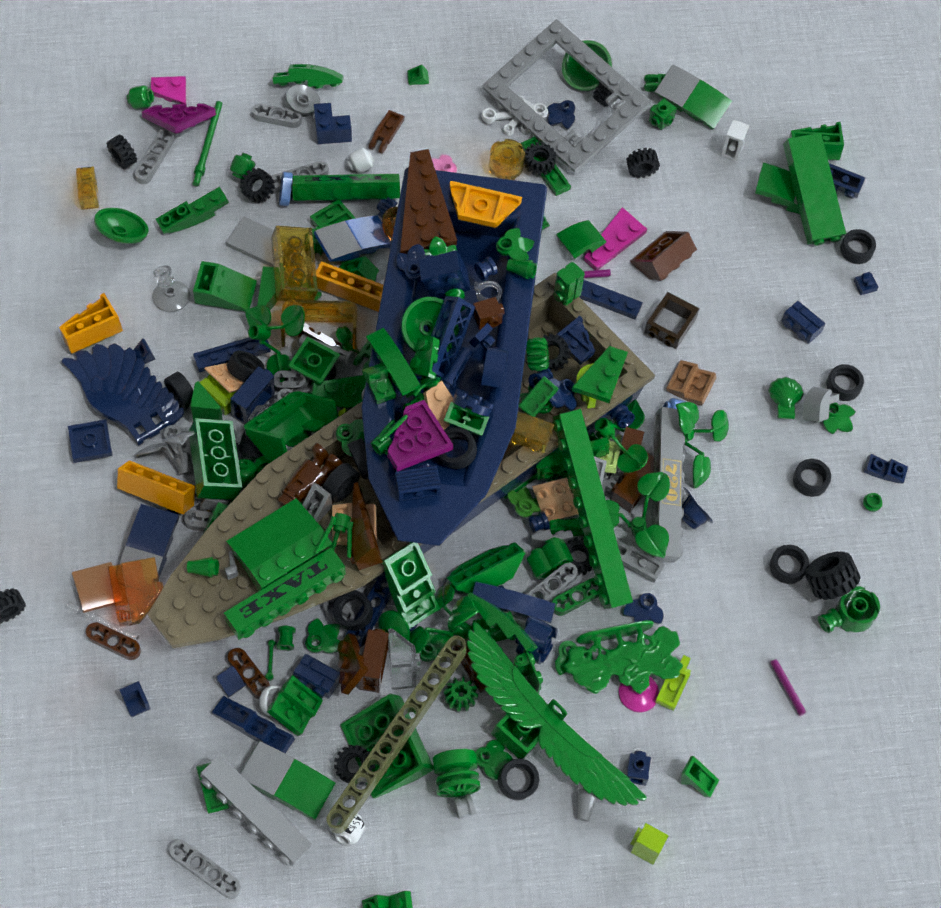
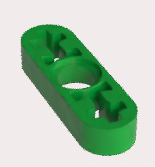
[552,578,600,616]

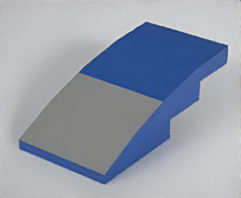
[314,215,392,262]

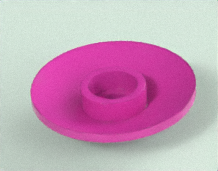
[619,676,659,712]

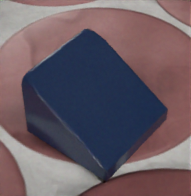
[216,666,246,697]

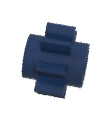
[376,197,398,220]

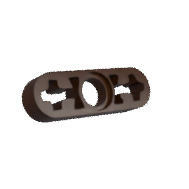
[86,622,141,660]
[228,648,270,699]

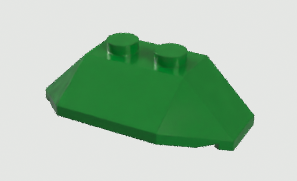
[447,542,525,593]

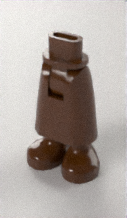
[277,443,343,506]

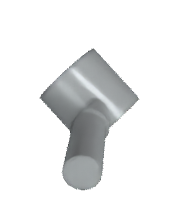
[224,551,238,580]

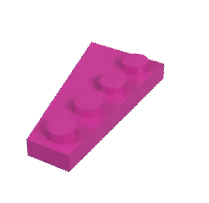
[584,207,647,270]

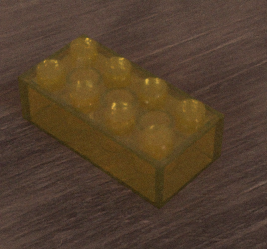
[271,225,318,303]

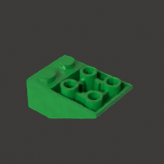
[193,261,257,311]

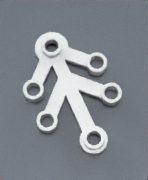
[482,95,548,136]

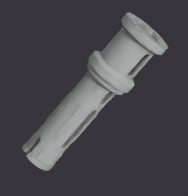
[298,334,355,367]

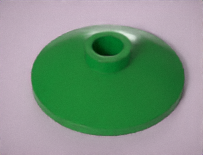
[378,610,410,650]

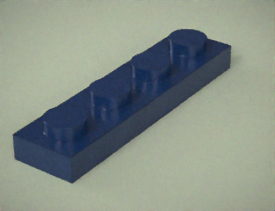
[579,279,643,320]
[193,337,271,373]

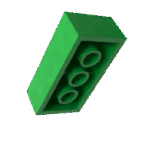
[188,418,242,500]

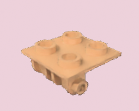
[204,363,244,393]
[532,477,578,521]

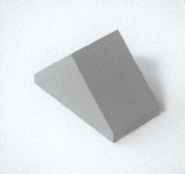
[302,483,332,522]

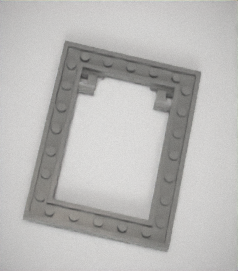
[482,19,651,174]

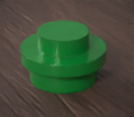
[863,493,883,512]

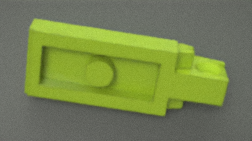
[655,655,691,711]

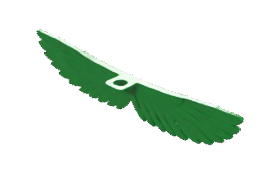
[467,622,647,806]

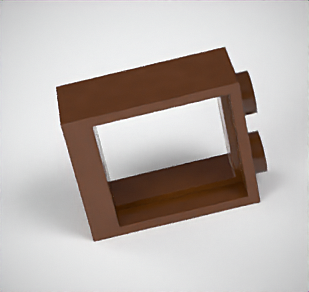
[359,629,389,693]

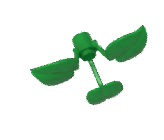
[244,305,305,387]
[589,399,648,473]
[676,402,729,488]
[606,472,670,558]
[404,581,479,662]

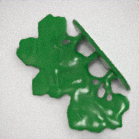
[563,620,683,694]

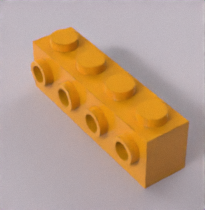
[313,261,384,312]
[117,460,195,514]

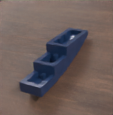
[473,582,556,624]
[211,696,295,754]

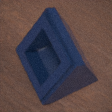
[134,339,156,364]

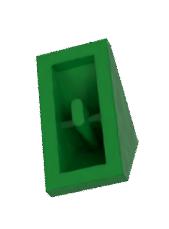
[443,402,489,436]

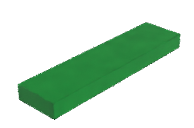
[520,137,571,196]

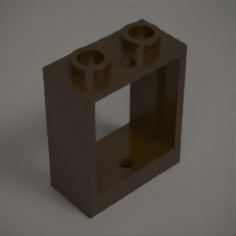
[644,292,700,349]

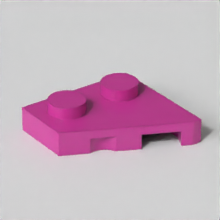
[151,76,186,104]

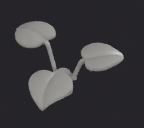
[134,431,195,474]

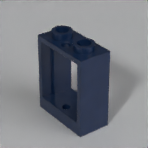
[230,366,275,425]

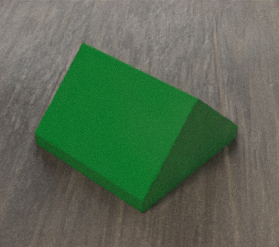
[190,381,223,421]

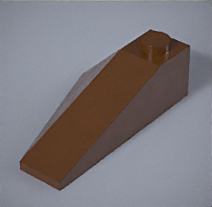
[350,482,383,570]

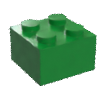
[491,713,540,759]

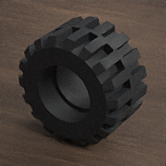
[805,551,861,600]

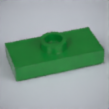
[519,376,559,419]

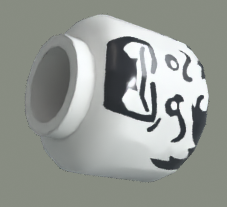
[334,814,365,846]

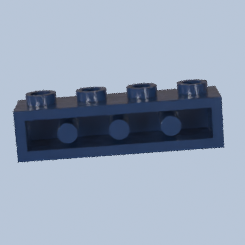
[829,163,866,198]

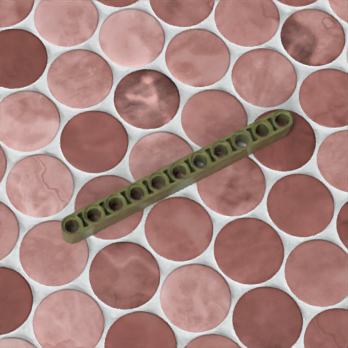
[326,636,466,834]

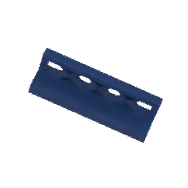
[431,296,475,378]

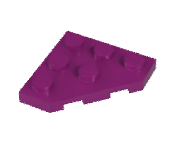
[141,103,216,134]
[387,400,453,471]

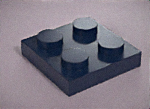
[68,419,113,463]

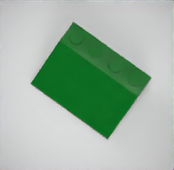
[226,498,333,591]
[340,693,434,799]

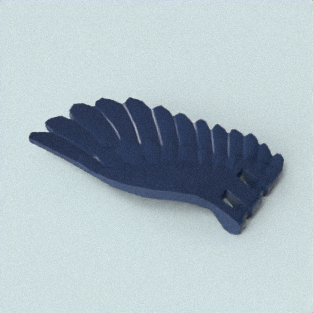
[62,343,184,446]

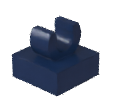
[854,272,879,295]
[469,323,495,350]

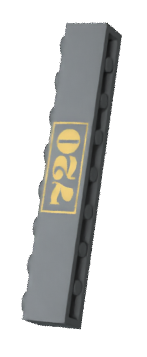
[652,407,685,563]

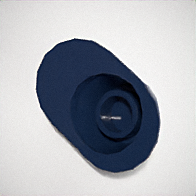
[682,487,713,529]

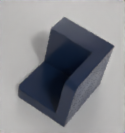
[119,681,151,717]

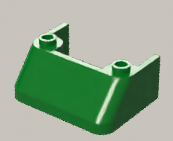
[244,391,339,461]

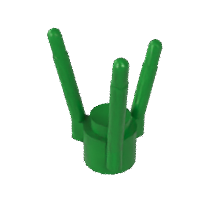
[371,415,408,455]
[315,513,354,558]

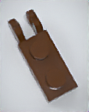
[369,110,405,154]

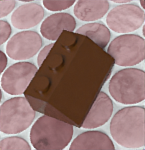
[630,231,697,281]

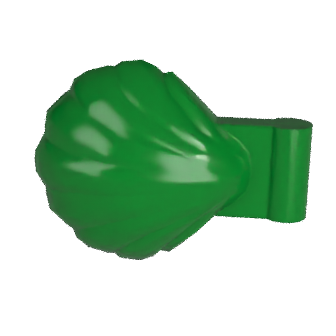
[768,377,804,419]

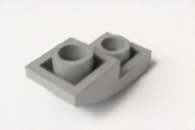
[530,530,574,548]

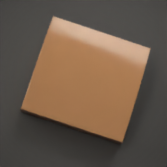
[666,360,717,406]
[72,562,123,613]

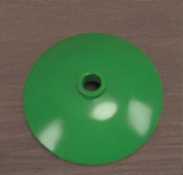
[562,40,612,91]
[94,208,149,244]
[401,297,459,353]

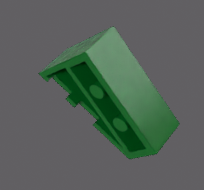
[789,121,844,160]

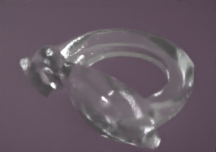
[474,281,502,301]

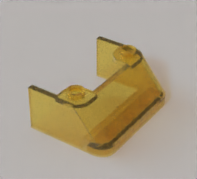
[281,300,358,349]

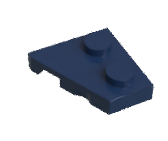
[557,316,595,365]

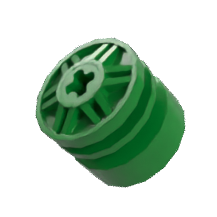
[432,749,481,798]

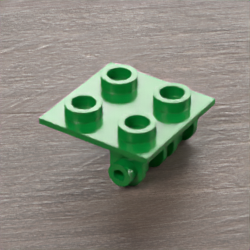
[513,648,543,694]

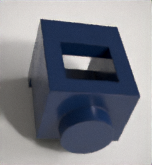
[626,751,651,786]

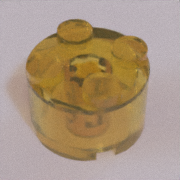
[489,139,525,180]

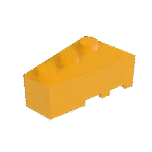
[59,293,123,354]

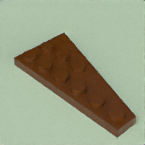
[400,149,457,254]

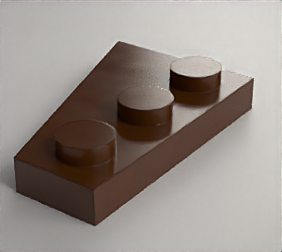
[337,633,368,695]

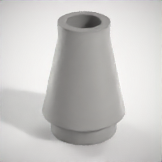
[577,789,598,822]

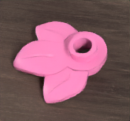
[432,154,457,173]

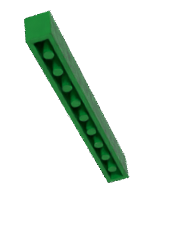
[552,409,633,609]

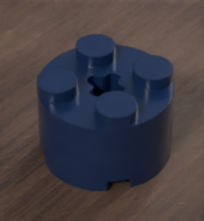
[515,616,558,665]

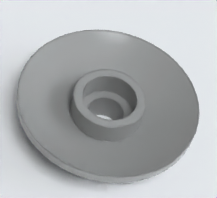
[286,84,320,114]
[153,280,190,312]

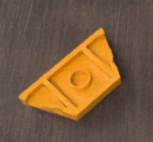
[449,181,522,228]

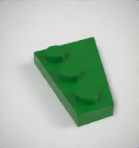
[572,346,628,403]
[311,375,366,409]

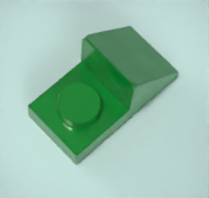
[362,363,396,404]
[681,756,719,798]

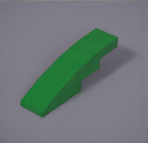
[366,328,421,396]
[467,593,538,652]

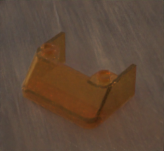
[108,557,164,626]

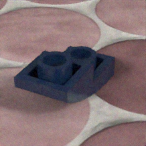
[864,454,908,484]

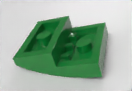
[556,220,606,259]
[267,675,323,736]

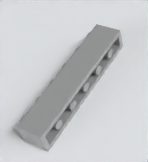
[200,754,312,866]

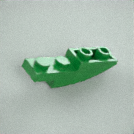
[272,64,344,89]
[156,186,229,234]
[536,437,610,480]

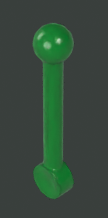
[265,639,276,681]

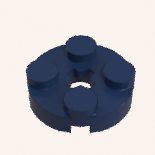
[452,389,495,416]

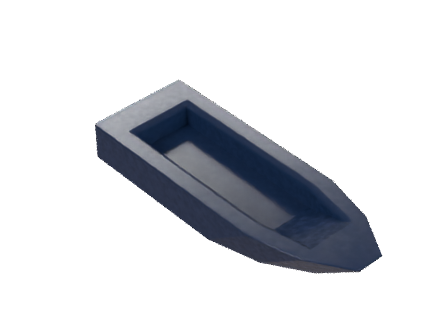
[361,167,547,546]

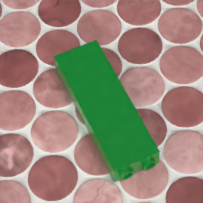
[783,133,846,246]

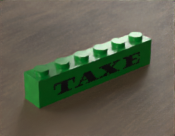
[292,174,400,201]
[224,547,346,640]

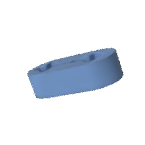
[279,172,293,207]

